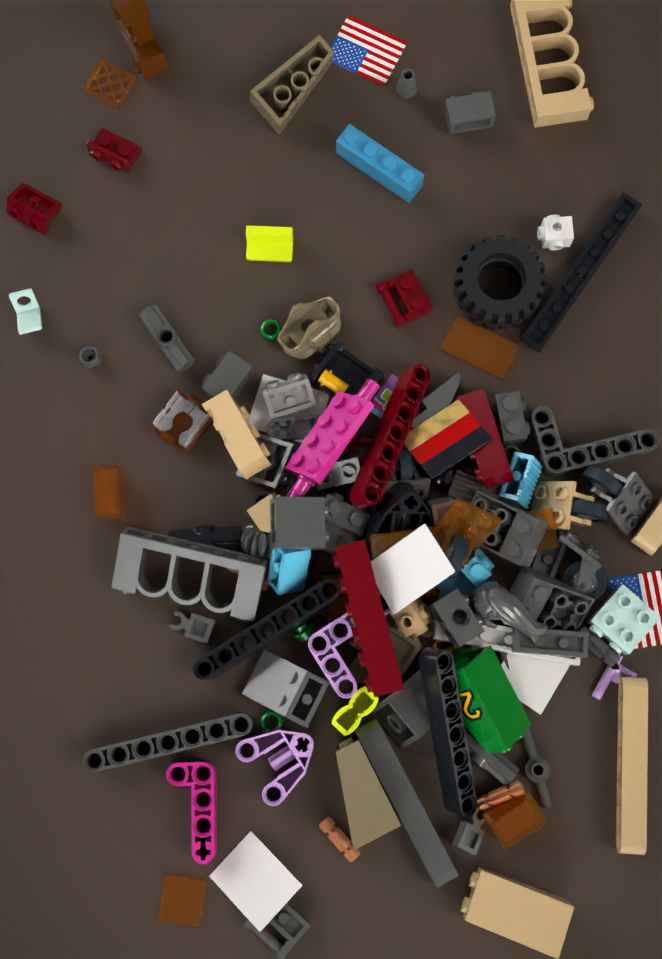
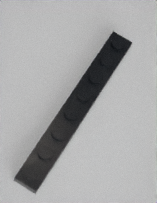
[520,192,643,353]

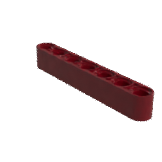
[350,363,431,508]

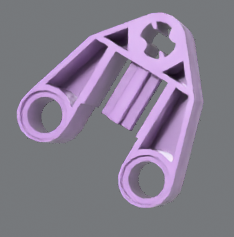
[235,729,314,806]

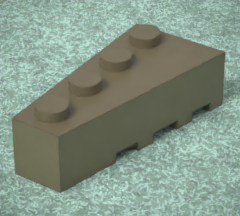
[250,35,334,135]

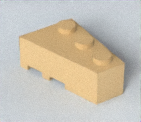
[202,390,271,479]

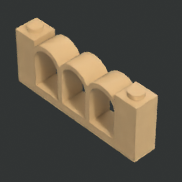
[510,0,594,128]

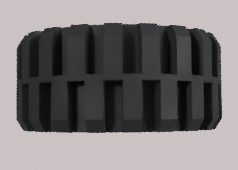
[453,235,546,330]

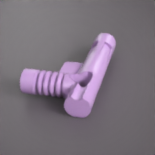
[591,655,637,700]

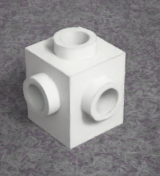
[537,214,574,251]

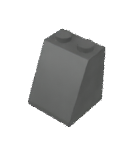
[371,669,431,750]

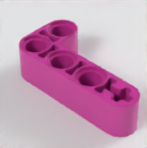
[166,761,217,864]

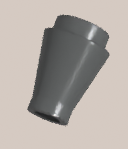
[395,69,418,99]

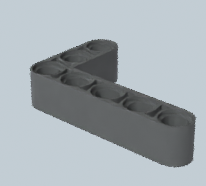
[528,406,660,477]

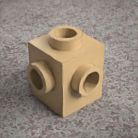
[390,597,434,638]

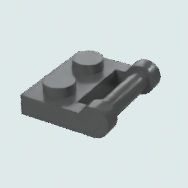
[243,902,311,959]

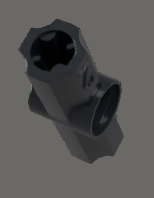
[168,525,242,548]

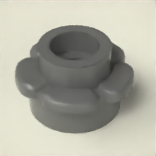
[78,346,102,369]

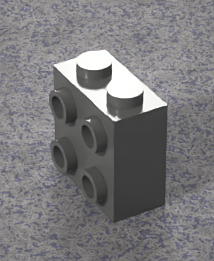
[270,496,329,550]

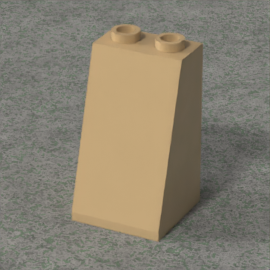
[461,867,574,959]

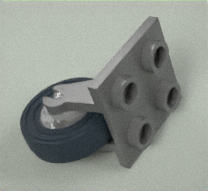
[382,447,431,501]
[582,466,655,536]
[558,528,607,601]

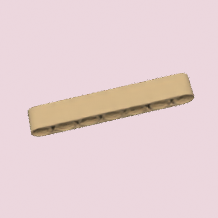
[616,677,648,855]

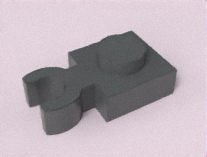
[169,611,216,644]
[452,807,488,856]

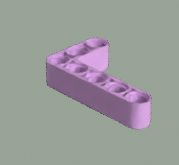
[308,592,391,698]

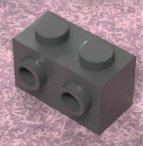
[492,391,530,446]

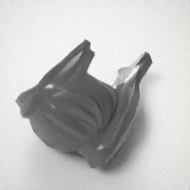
[469,581,547,643]

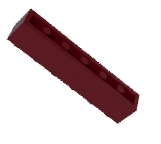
[332,539,404,697]

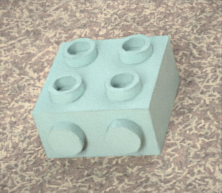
[586,584,661,655]

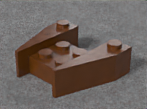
[108,0,170,80]

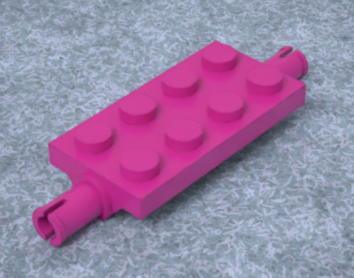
[285,379,380,497]

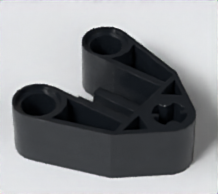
[362,482,435,556]

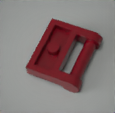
[375,269,433,328]

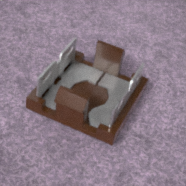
[149,389,213,455]

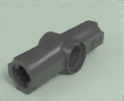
[139,304,195,373]
[465,726,520,786]

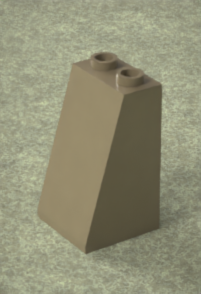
[336,737,401,850]

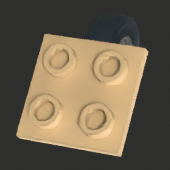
[530,481,608,530]

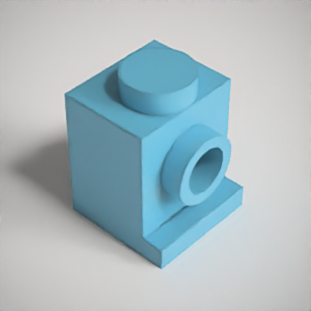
[461,547,495,587]

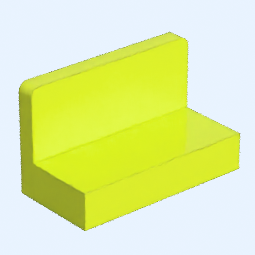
[246,226,294,262]

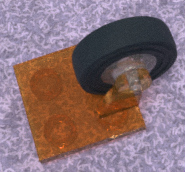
[433,498,501,579]

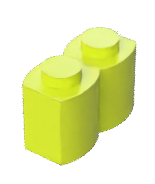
[332,686,379,736]

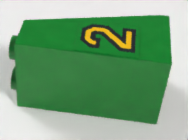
[453,645,531,754]

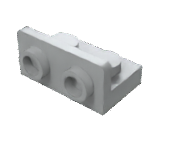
[261,373,316,420]

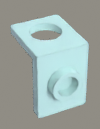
[9,288,42,335]

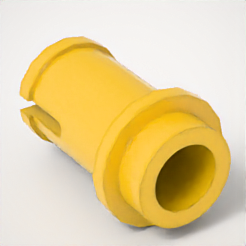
[317,369,349,394]

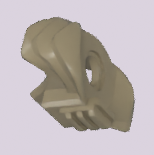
[277,296,341,359]

